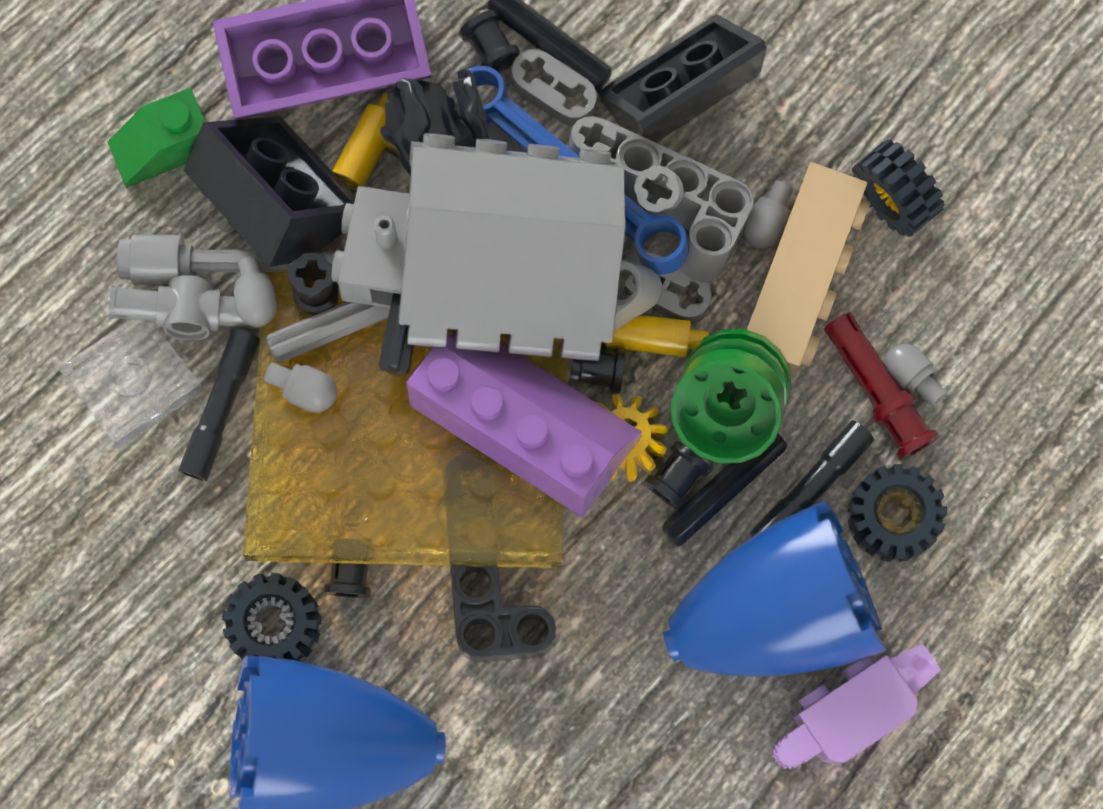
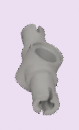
[109,275,265,341]

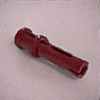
[824,312,940,461]

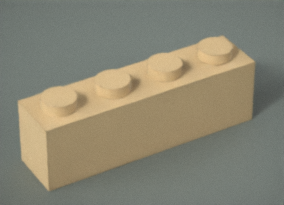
[747,161,871,378]

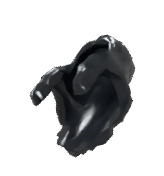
[380,69,489,177]

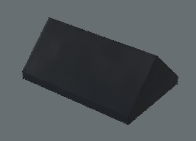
[597,14,767,143]

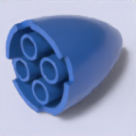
[663,500,887,677]
[229,656,446,809]

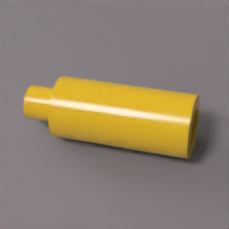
[332,93,388,190]
[606,315,709,357]

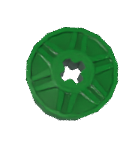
[671,329,791,463]

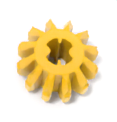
[597,394,668,482]

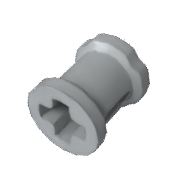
[634,165,684,215]

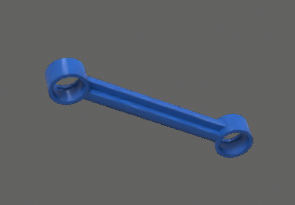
[456,66,689,275]

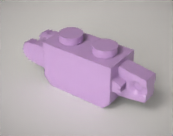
[771,644,941,770]

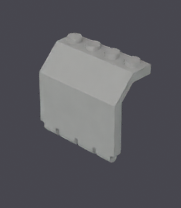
[399,134,625,361]

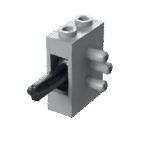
[332,186,415,376]

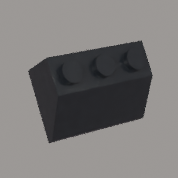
[183,116,356,267]

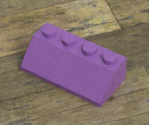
[212,0,432,120]
[406,331,642,518]

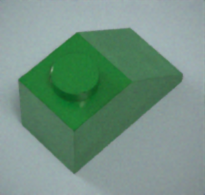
[107,87,206,188]

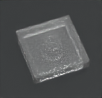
[58,319,203,449]

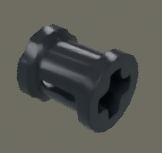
[459,10,520,73]
[288,252,339,316]
[570,348,627,393]
[644,441,711,510]
[323,539,374,598]

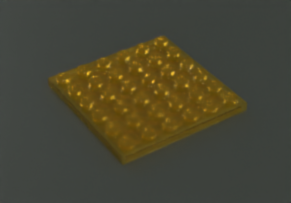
[243,270,567,568]

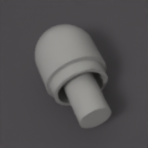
[743,180,793,250]
[233,257,278,327]
[884,343,947,407]
[264,362,337,413]

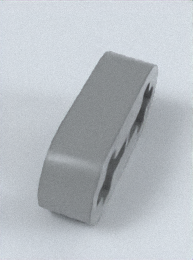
[512,50,597,126]
[624,251,711,323]

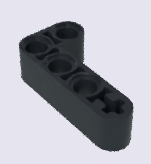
[444,454,556,663]

